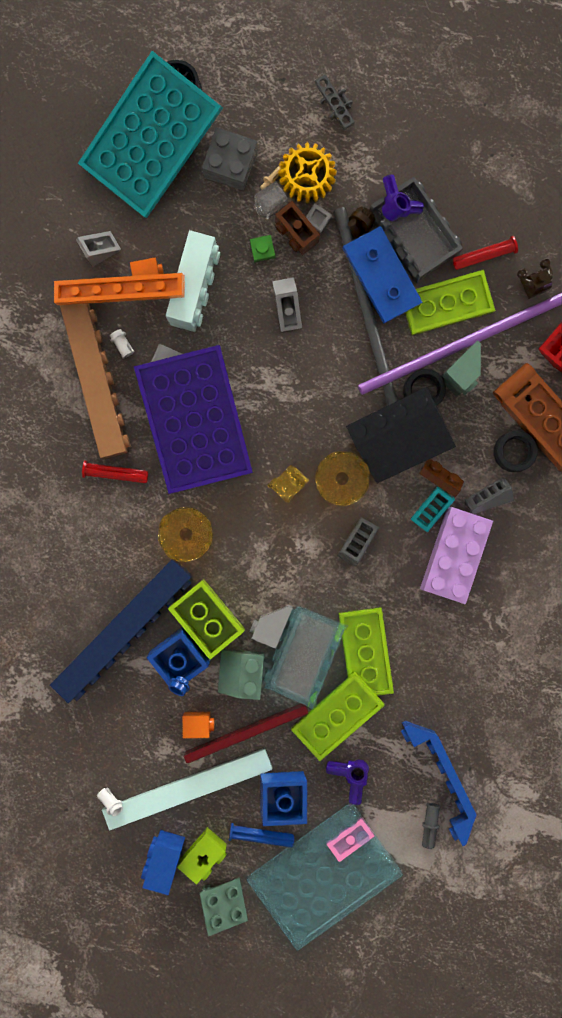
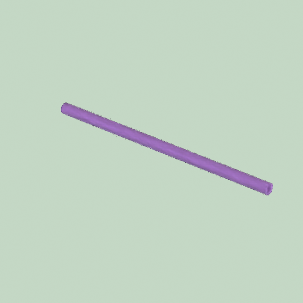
[358,293,562,395]

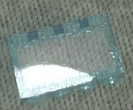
[264,606,348,709]

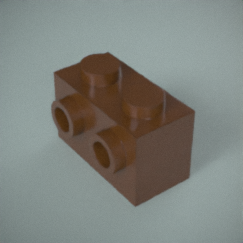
[275,201,320,256]

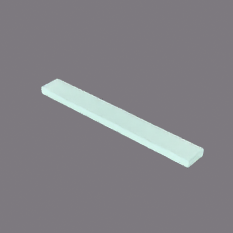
[102,748,272,831]

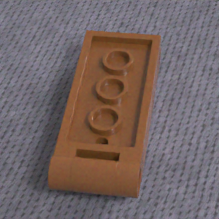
[493,363,562,472]

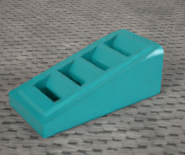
[411,486,455,532]

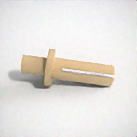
[260,166,282,191]

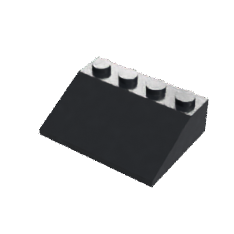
[346,387,456,484]

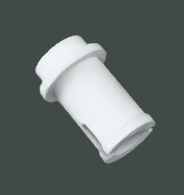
[110,329,135,359]
[97,788,123,817]

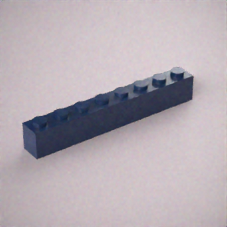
[50,558,193,703]

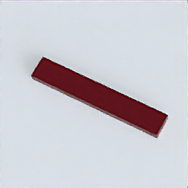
[184,702,308,763]

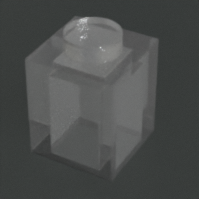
[253,181,288,220]

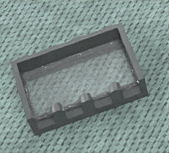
[369,177,463,283]

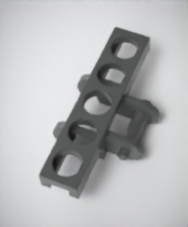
[315,74,355,131]

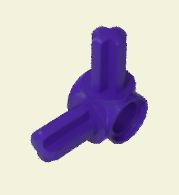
[382,174,424,221]
[326,760,369,805]

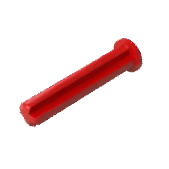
[453,236,518,270]
[82,460,148,483]

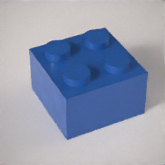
[146,627,210,686]
[260,771,307,826]
[141,830,185,895]

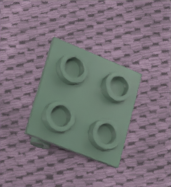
[199,878,248,937]

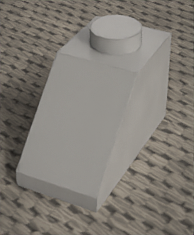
[272,277,302,332]
[249,605,292,649]

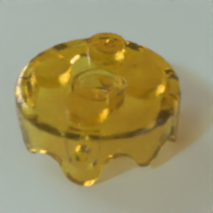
[315,451,370,506]
[158,507,213,562]

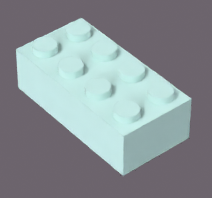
[166,230,220,332]

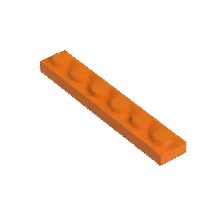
[54,273,185,305]

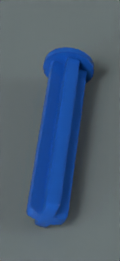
[229,823,294,847]

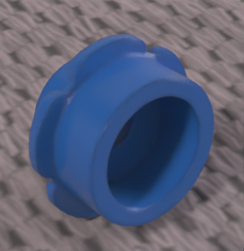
[168,676,190,696]

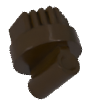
[348,206,376,239]

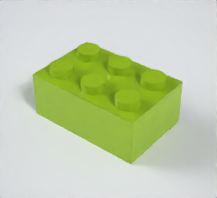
[168,579,245,660]

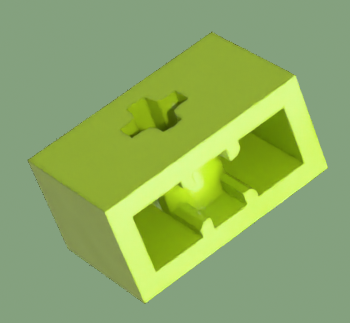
[177,827,227,885]

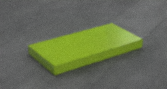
[405,270,496,336]
[338,607,394,696]
[291,672,385,761]

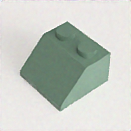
[441,341,481,397]
[218,649,264,700]

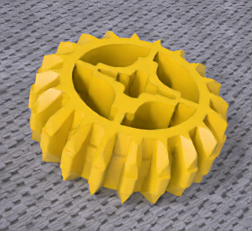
[278,142,337,204]

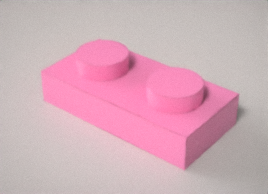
[326,816,374,862]

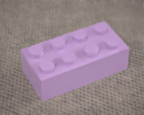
[420,507,493,604]

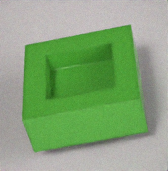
[250,235,275,263]

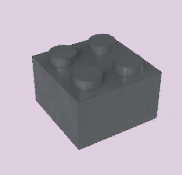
[202,127,258,191]

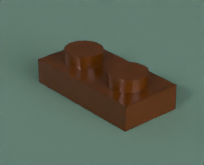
[419,459,464,497]

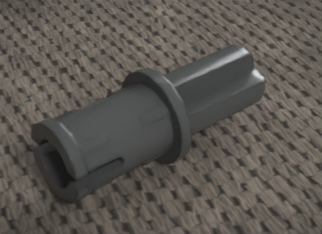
[422,803,441,849]

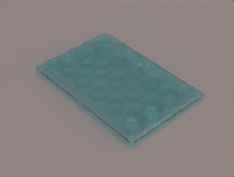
[246,803,403,951]

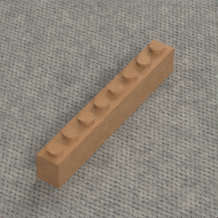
[60,303,131,459]

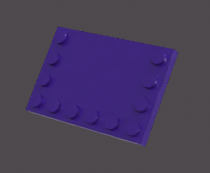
[134,345,253,494]

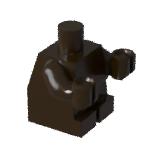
[517,258,553,299]

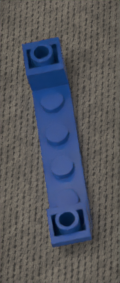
[401,721,476,846]

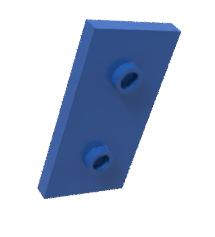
[342,226,423,324]

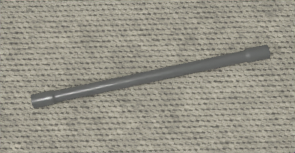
[333,207,398,406]

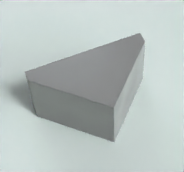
[76,231,121,267]

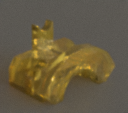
[267,465,309,502]

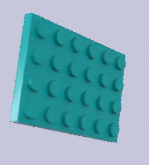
[78,51,223,218]

